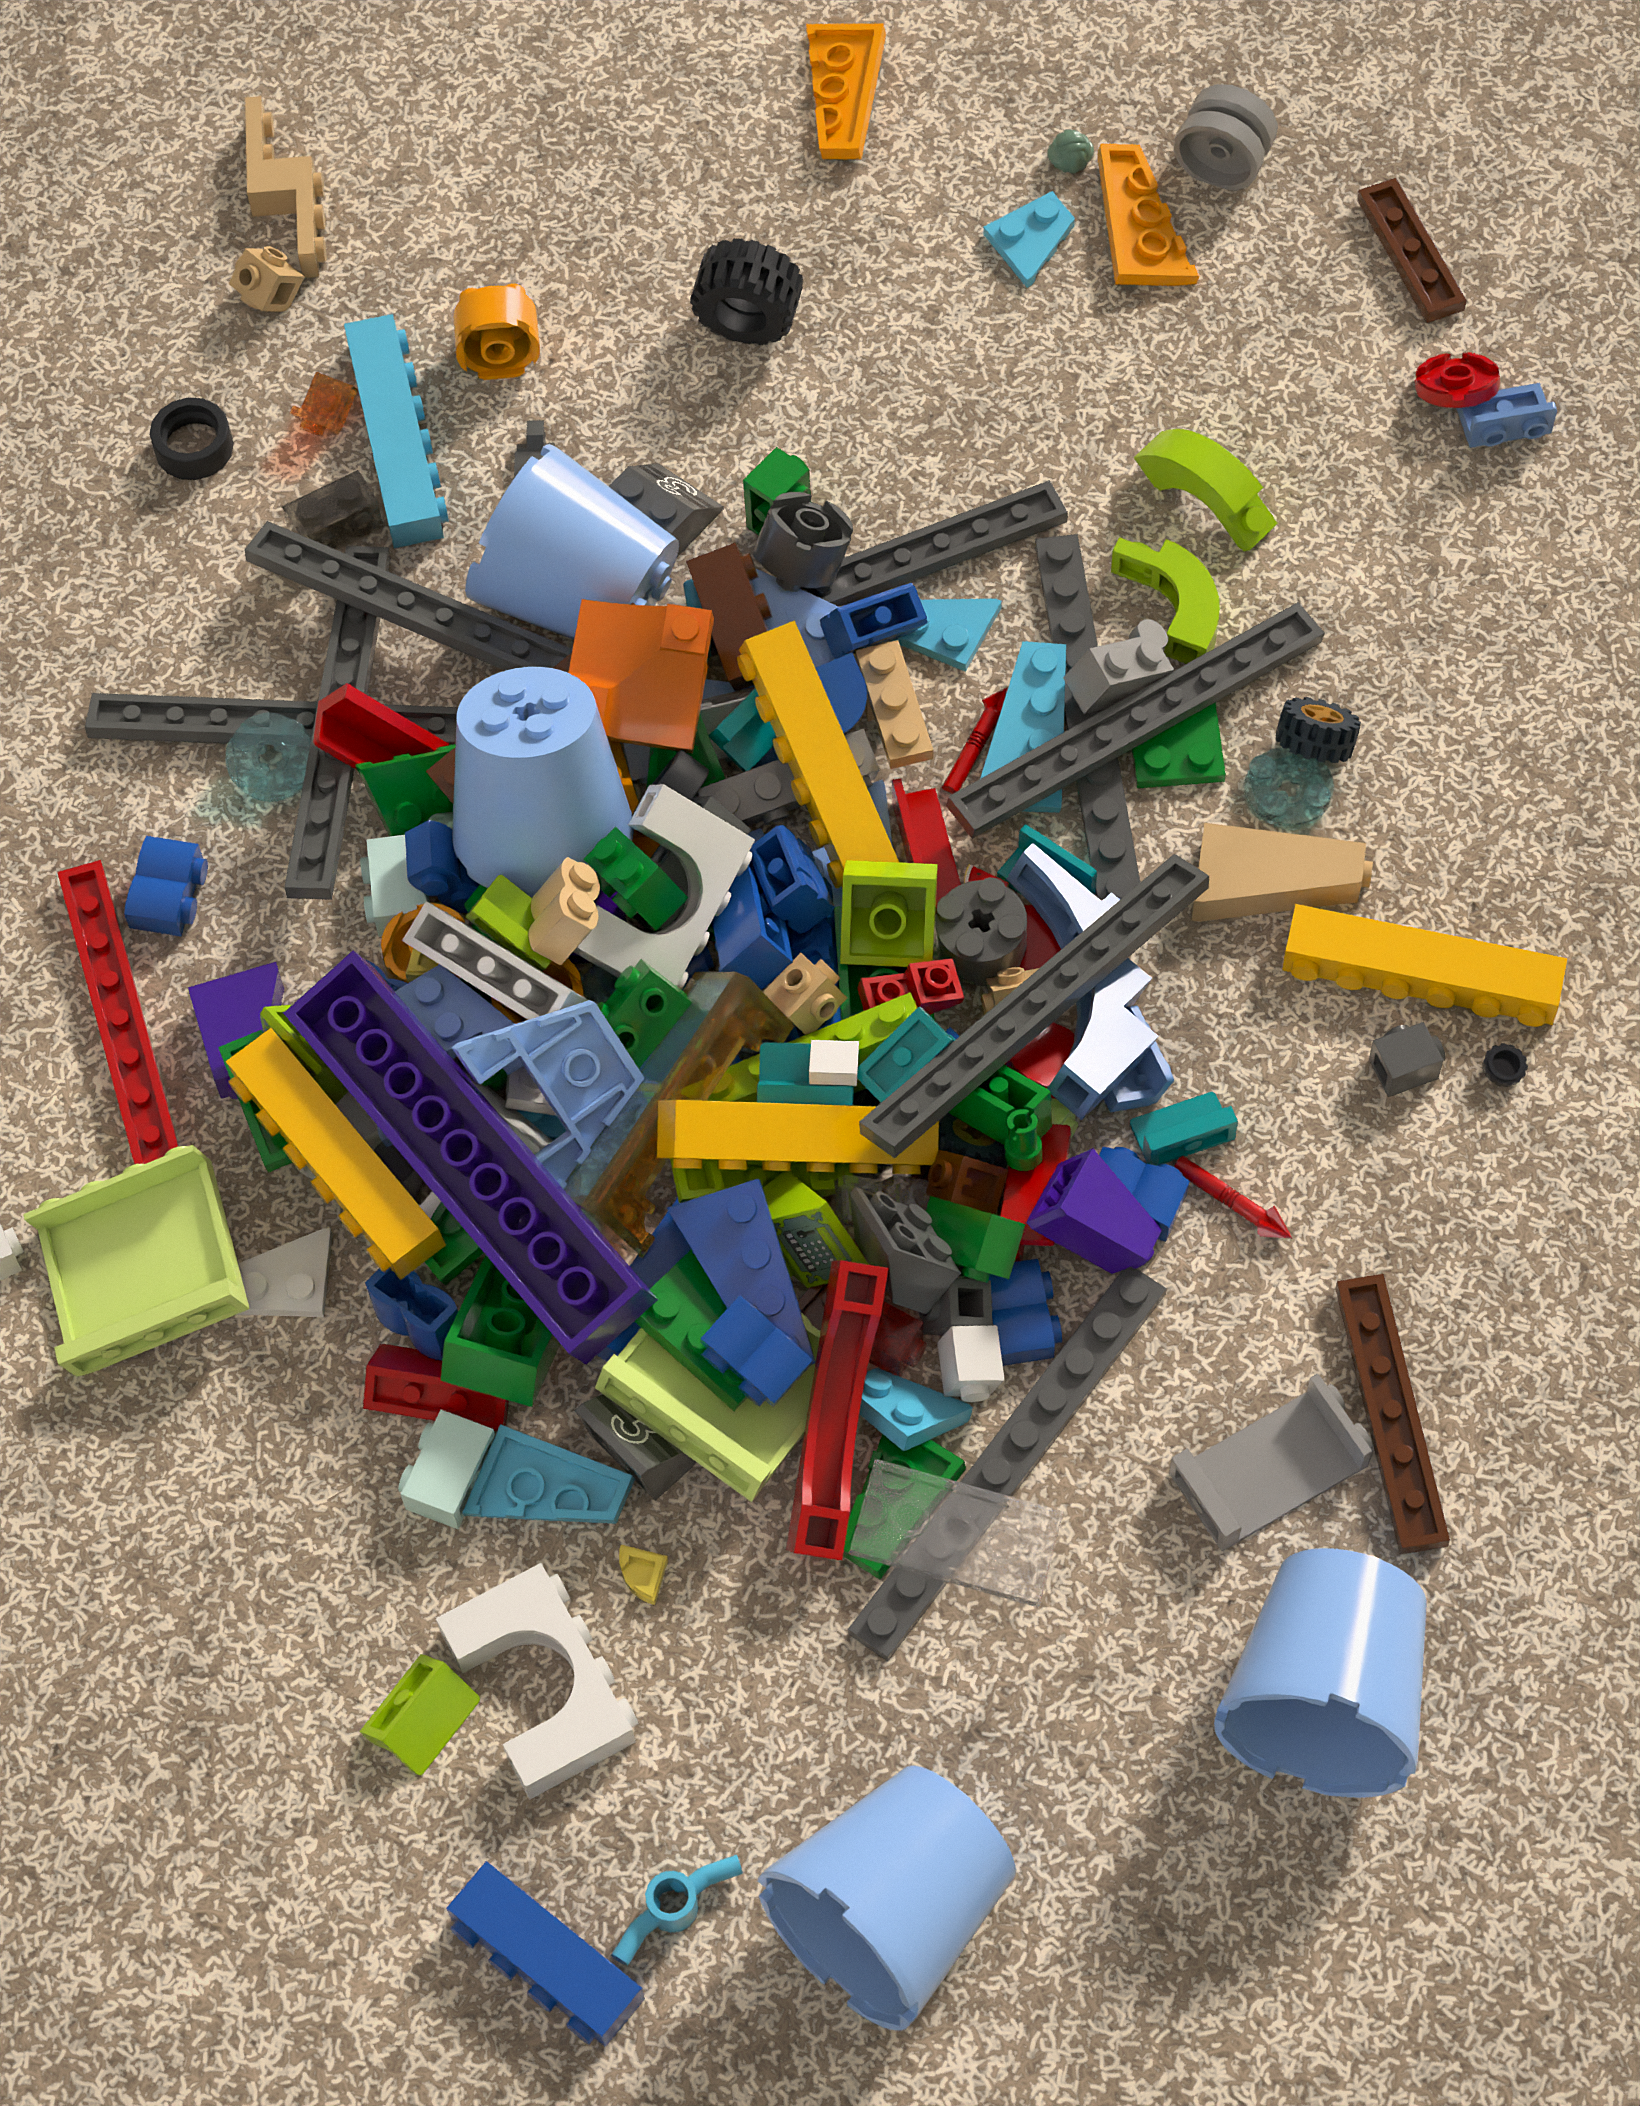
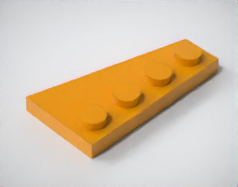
[806,23,886,159]
[1097,143,1199,286]

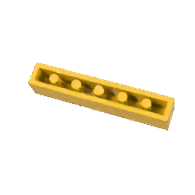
[737,620,899,889]
[1282,904,1567,1027]
[226,1028,446,1280]
[657,1100,939,1175]

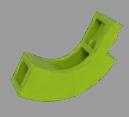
[1134,429,1278,551]
[1111,537,1220,664]

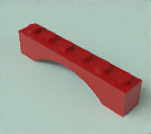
[786,1260,888,1561]

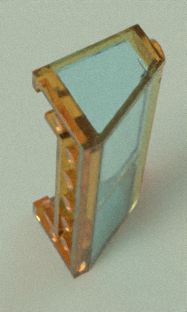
[564,972,795,1258]

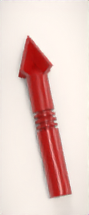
[942,687,1007,794]
[1174,1156,1292,1238]

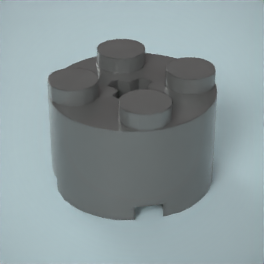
[753,492,853,592]
[935,877,1027,986]

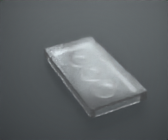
[849,1459,1064,1607]

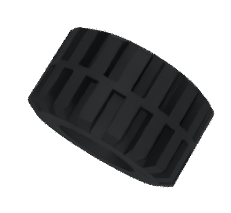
[690,239,803,345]

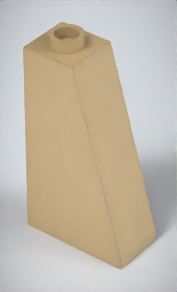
[1191,823,1373,922]

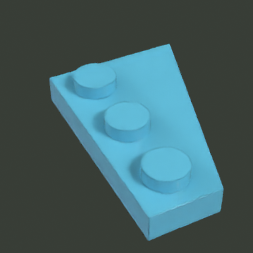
[462,1424,635,1524]

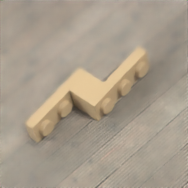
[245,96,327,278]
[839,605,933,769]

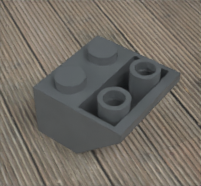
[850,1187,961,1314]

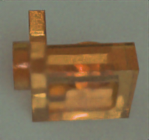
[290,372,358,437]

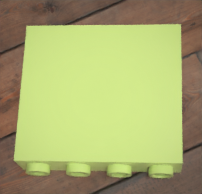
[23,1145,250,1377]
[595,1313,820,1502]

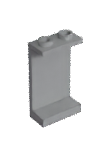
[1169,1373,1373,1552]

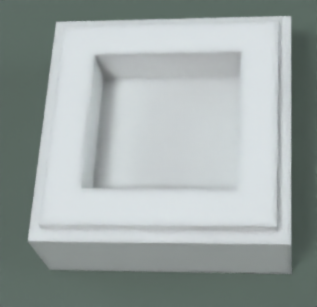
[809,1040,859,1086]

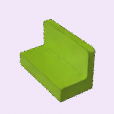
[465,875,551,971]
[359,1654,480,1775]

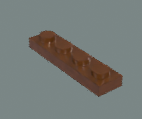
[1357,178,1467,323]

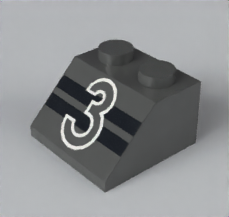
[608,463,724,557]
[575,1394,697,1501]

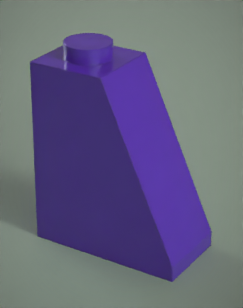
[188,962,284,1099]
[1026,1148,1162,1274]

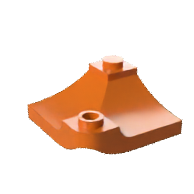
[568,599,714,754]

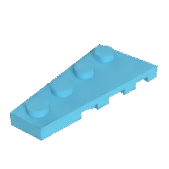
[980,641,1066,813]

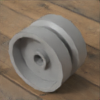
[1173,84,1278,191]

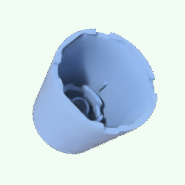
[465,444,679,640]
[452,667,634,898]
[1214,1548,1427,1798]
[757,1766,1016,2031]

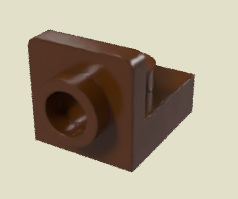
[926,1150,1009,1215]

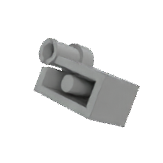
[1063,619,1174,714]

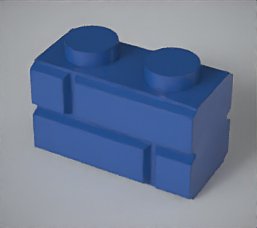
[820,582,928,659]
[749,825,835,934]

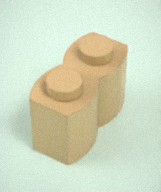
[528,857,600,965]

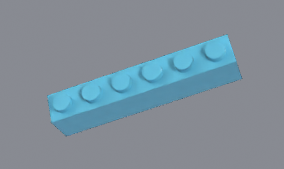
[344,314,449,548]

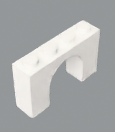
[574,784,755,990]
[436,1563,638,1800]

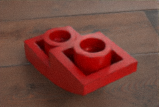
[857,958,964,1014]

